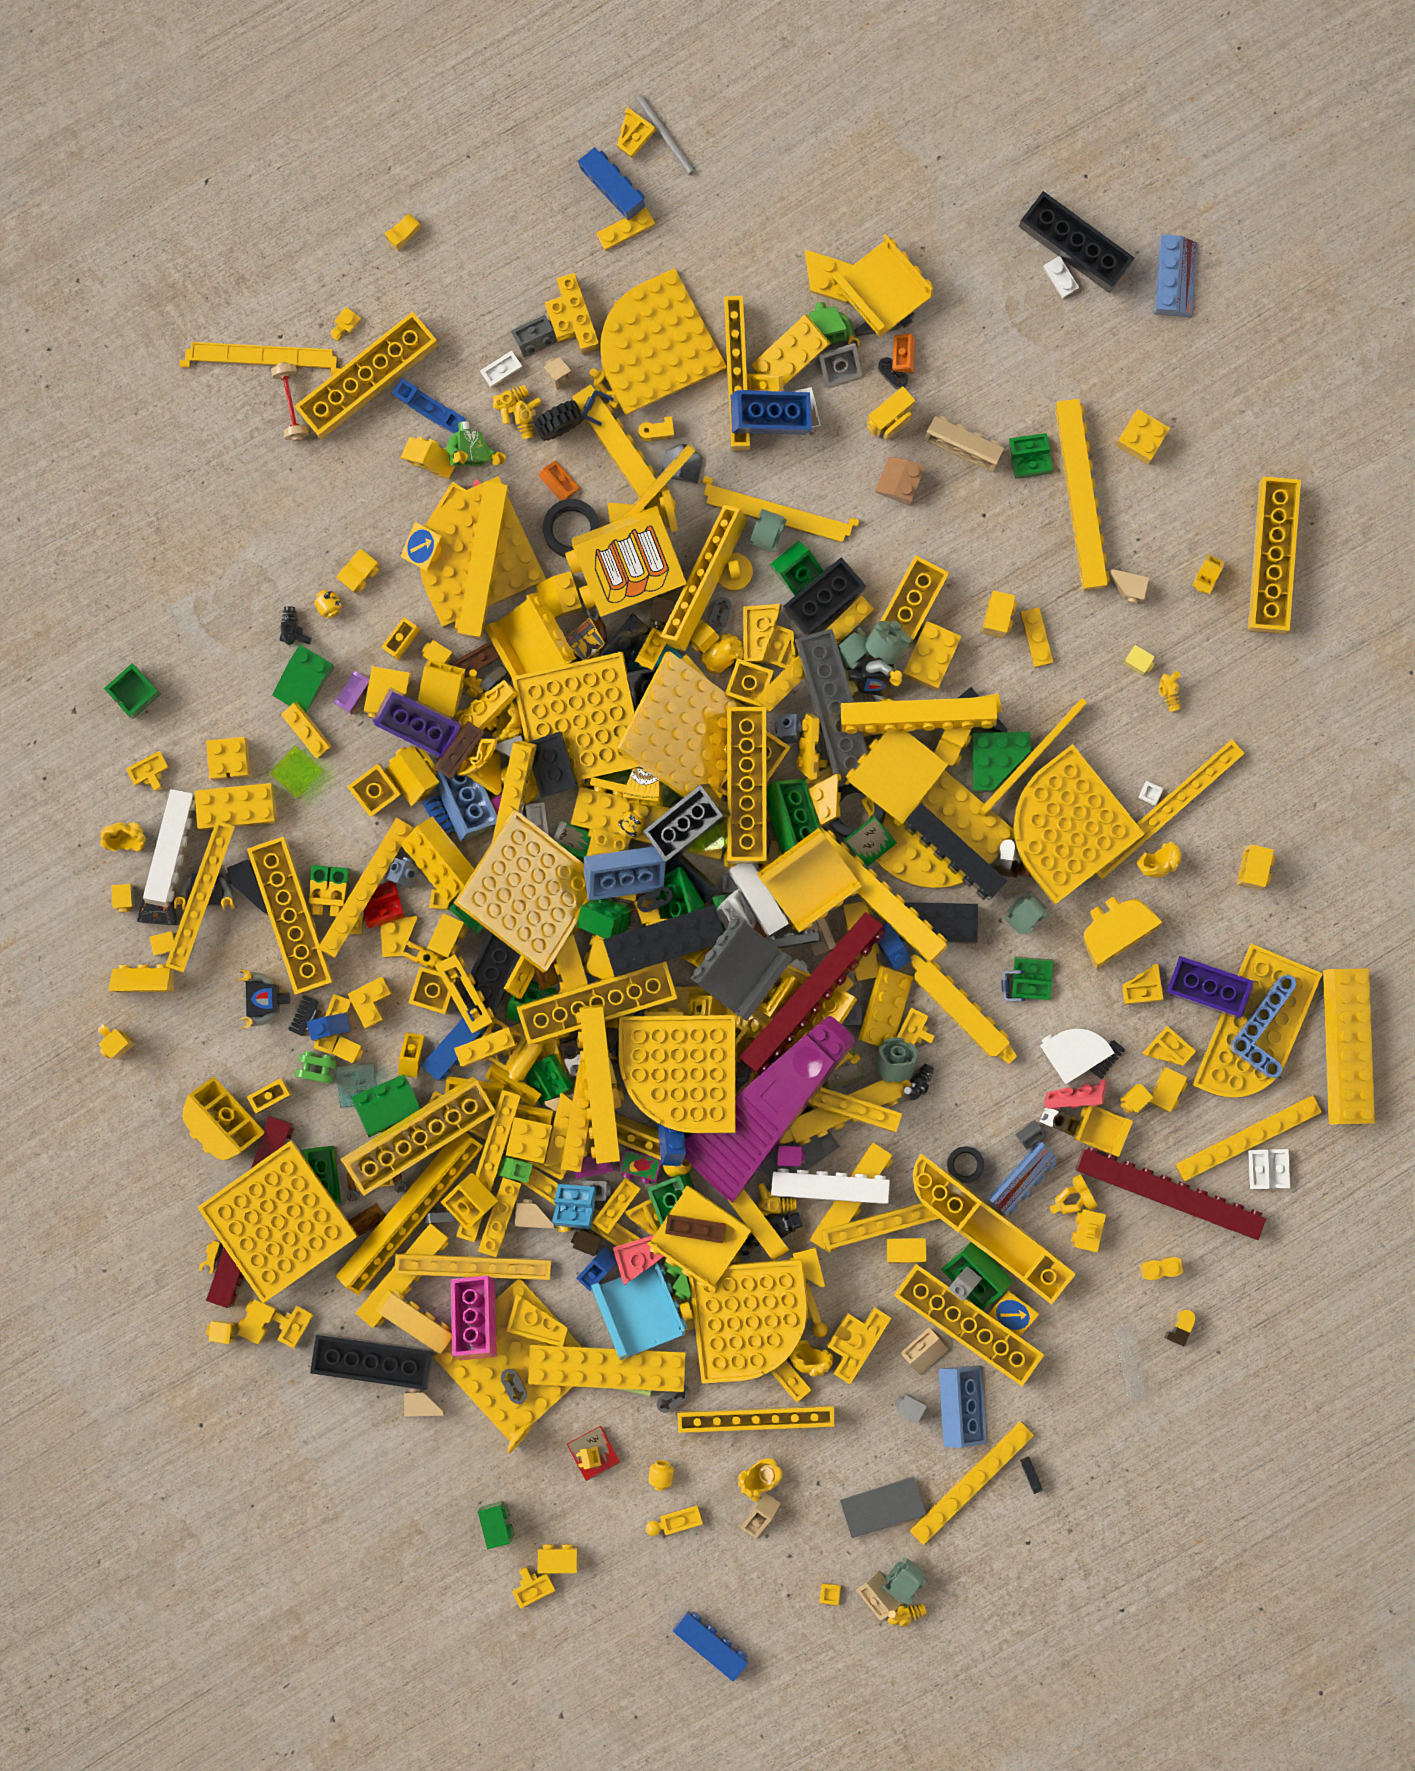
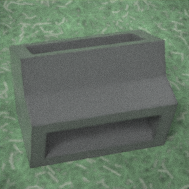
[1015,1120,1046,1150]

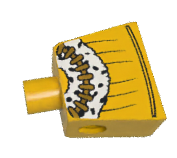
[623,768,663,807]

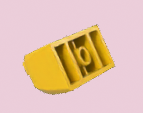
[1083,896,1162,970]
[182,1077,264,1160]

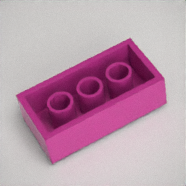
[451,1275,497,1361]

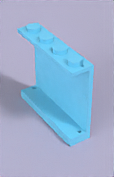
[591,1263,687,1361]

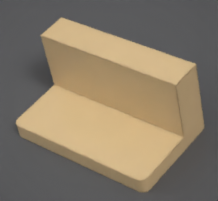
[808,918,836,956]
[900,1327,948,1375]
[856,1571,901,1620]

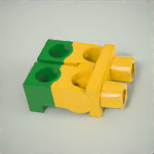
[309,865,350,917]

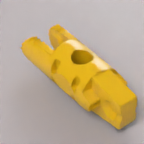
[401,940,444,971]

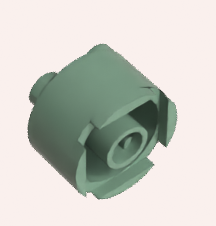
[749,509,787,552]
[865,621,911,664]
[837,627,870,669]
[1003,891,1048,935]
[876,1038,918,1082]
[882,1557,927,1605]

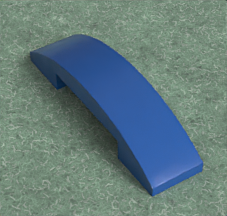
[392,378,466,434]

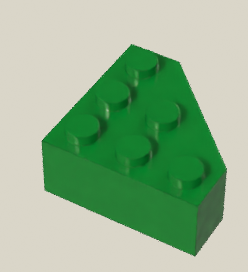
[971,732,1031,793]

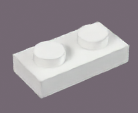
[1043,256,1079,299]
[480,350,522,388]
[525,802,549,836]

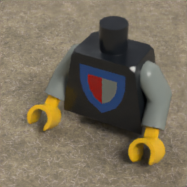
[848,659,902,702]
[174,873,234,911]
[238,969,290,1029]

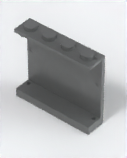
[690,916,793,1021]

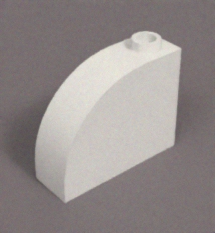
[1040,1029,1114,1085]

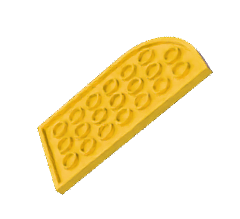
[1192,943,1323,1098]

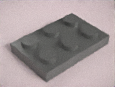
[766,929,821,949]

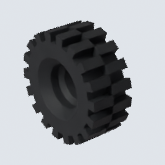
[534,400,584,441]

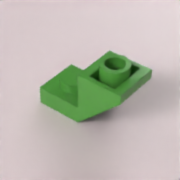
[497,1156,533,1183]
[664,1262,691,1301]

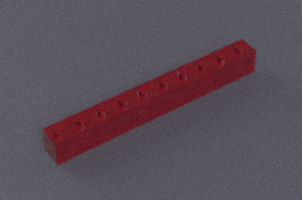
[739,912,885,1076]
[206,1116,295,1308]
[1075,1147,1266,1240]

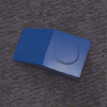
[877,923,912,971]
[307,1012,352,1041]
[576,1247,617,1291]

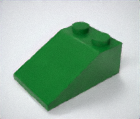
[272,644,335,713]
[657,867,705,919]

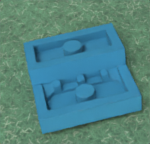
[552,1184,596,1229]

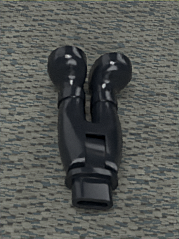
[741,1212,803,1256]

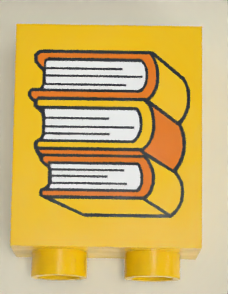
[565,506,687,617]

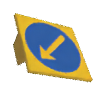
[400,522,442,571]
[988,1291,1039,1337]

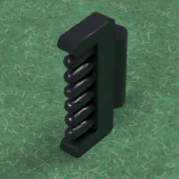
[288,995,322,1036]
[1089,1040,1125,1079]

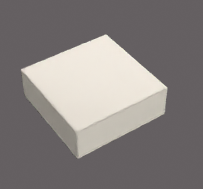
[1138,781,1164,806]

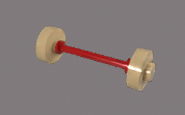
[271,362,309,442]

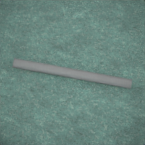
[635,94,694,175]

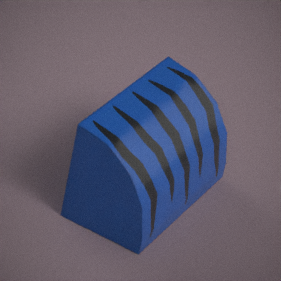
[422,795,455,835]

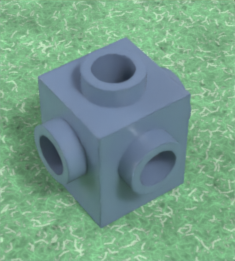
[775,712,803,743]
[386,857,420,889]

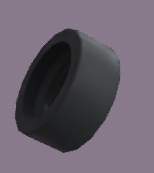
[947,1146,984,1183]

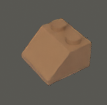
[875,457,925,506]

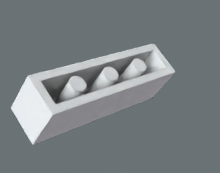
[728,864,789,937]

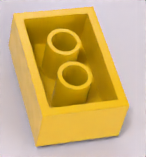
[902,621,961,691]

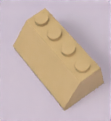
[924,416,1004,473]

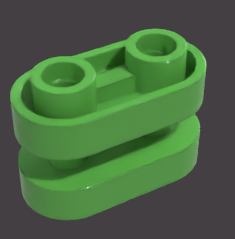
[295,1051,337,1084]

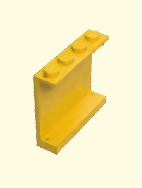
[832,234,934,337]
[484,592,576,678]
[845,730,948,826]
[757,828,862,932]
[647,1185,753,1289]

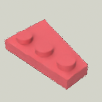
[1044,1079,1107,1109]
[613,1235,665,1285]

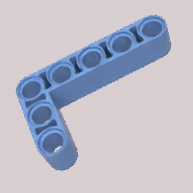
[1230,975,1296,1078]

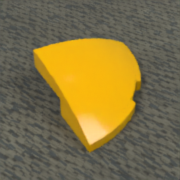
[457,739,498,776]

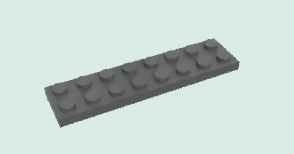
[795,629,868,787]

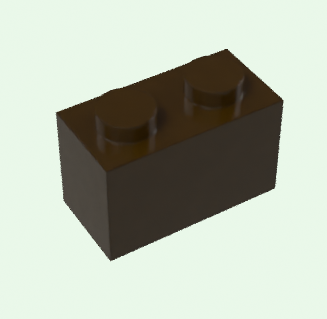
[649,597,674,631]
[571,1229,603,1256]

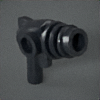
[279,606,312,645]
[904,1063,934,1100]

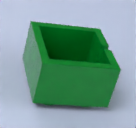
[103,663,161,719]
[576,898,633,939]
[478,1501,515,1550]

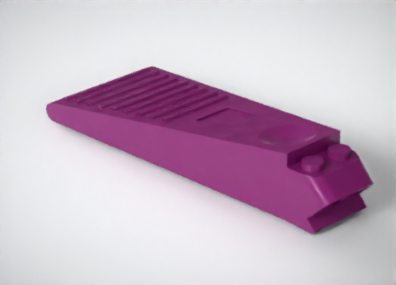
[684,1016,855,1203]

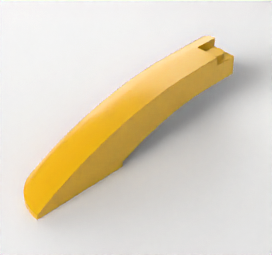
[913,1153,1076,1304]

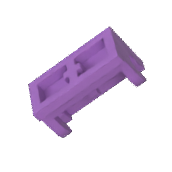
[333,671,369,714]

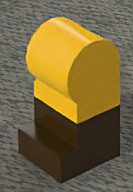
[1164,1309,1195,1346]

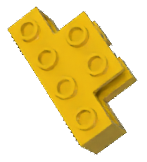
[544,273,600,354]
[827,1307,891,1384]

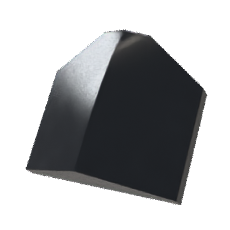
[661,444,703,484]

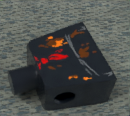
[137,896,177,926]

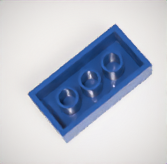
[730,390,812,435]

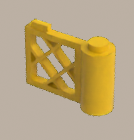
[482,1018,543,1082]

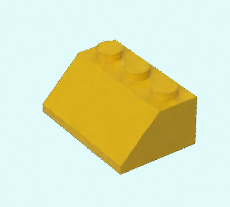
[109,964,174,992]

